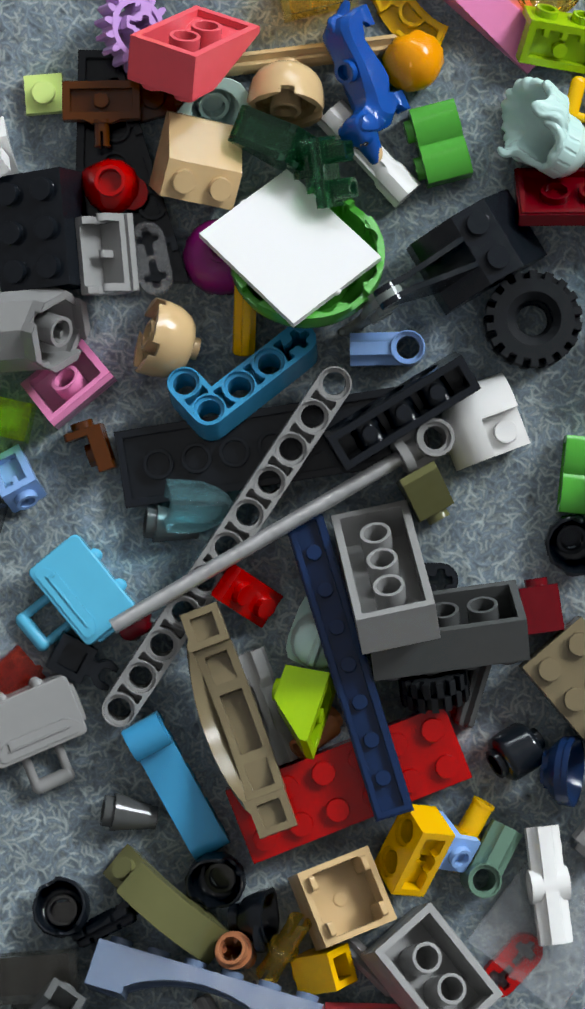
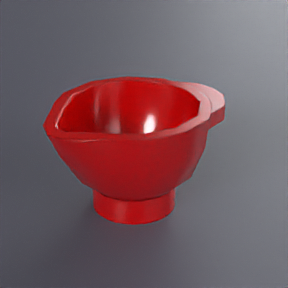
[82,158,149,213]

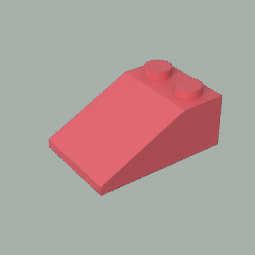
[127,5,260,102]

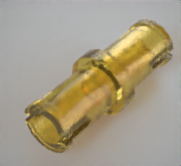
[256,912,312,983]

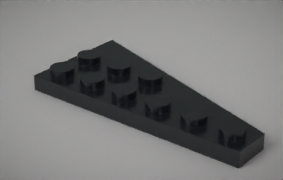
[76,50,190,284]

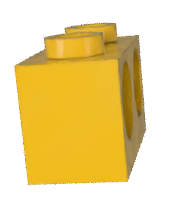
[374,804,455,897]

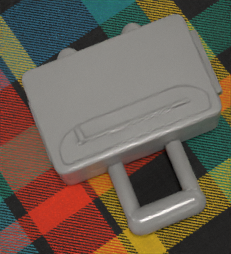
[0,673,87,794]

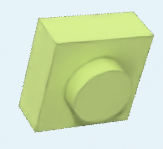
[23,73,63,116]

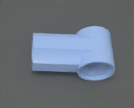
[350,330,426,367]

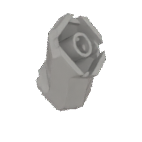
[0,287,91,373]

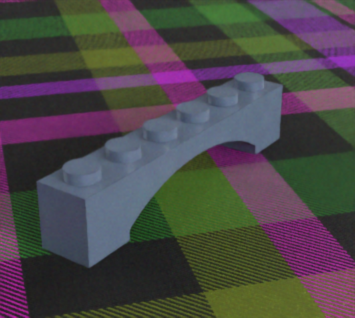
[84,936,325,1009]

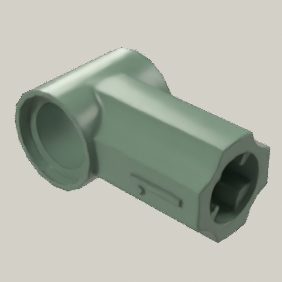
[460,819,523,898]

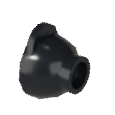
[227,887,280,953]

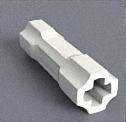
[317,100,421,208]

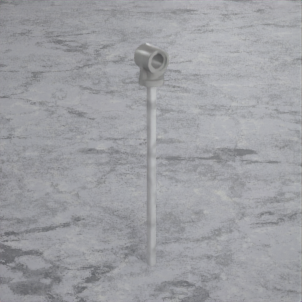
[109,418,455,634]

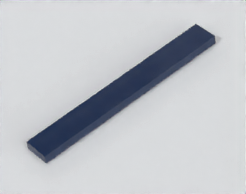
[287,513,414,822]

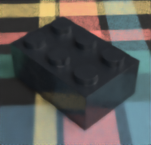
[0,167,85,292]

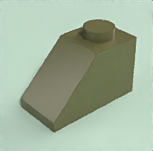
[396,461,454,525]

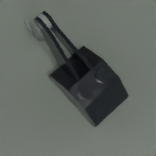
[338,189,547,337]

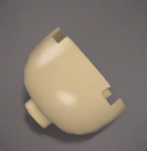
[247,57,325,129]
[133,297,201,378]

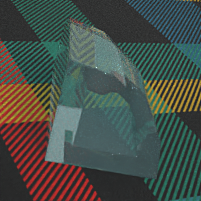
[164,479,233,534]

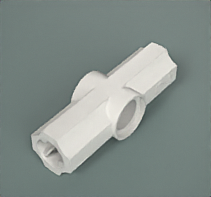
[524,824,573,946]

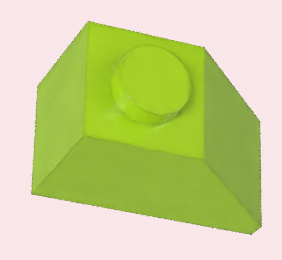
[272,664,336,760]

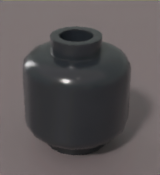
[486,723,545,781]

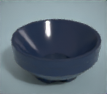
[540,736,585,807]

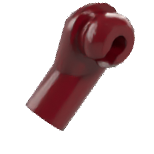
[119,613,153,641]

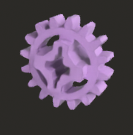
[94,0,166,73]

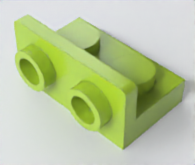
[516,3,585,74]

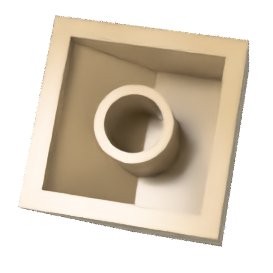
[149,110,242,210]

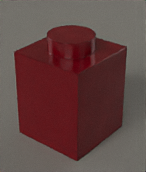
[518,577,565,635]

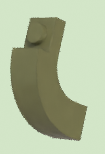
[103,844,229,965]

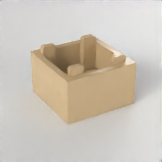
[288,845,397,951]

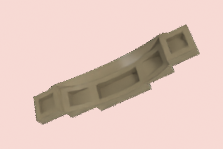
[179,602,299,839]

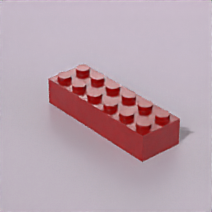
[225,709,472,864]

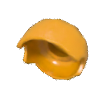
[382,30,444,92]

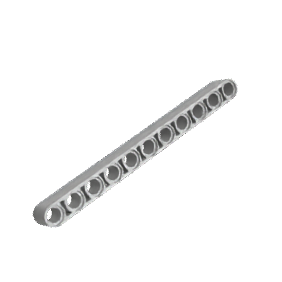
[102,365,352,727]

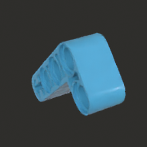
[167,327,318,441]
[121,710,231,860]

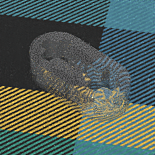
[134,222,173,296]

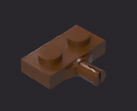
[62,80,141,149]

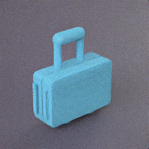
[15,535,136,652]

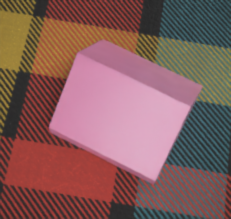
[20,339,117,430]

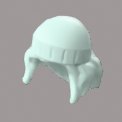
[497,77,585,179]

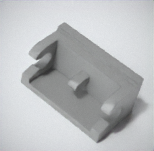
[75,213,139,296]

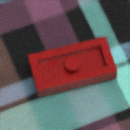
[210,564,283,628]

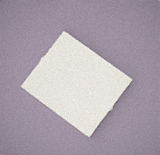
[199,169,381,328]

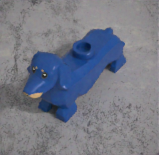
[322,0,411,165]

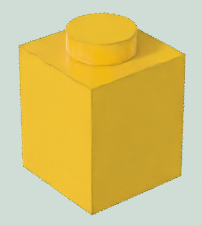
[290,943,358,995]

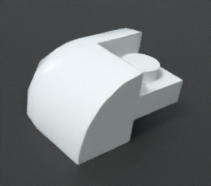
[441,373,531,472]

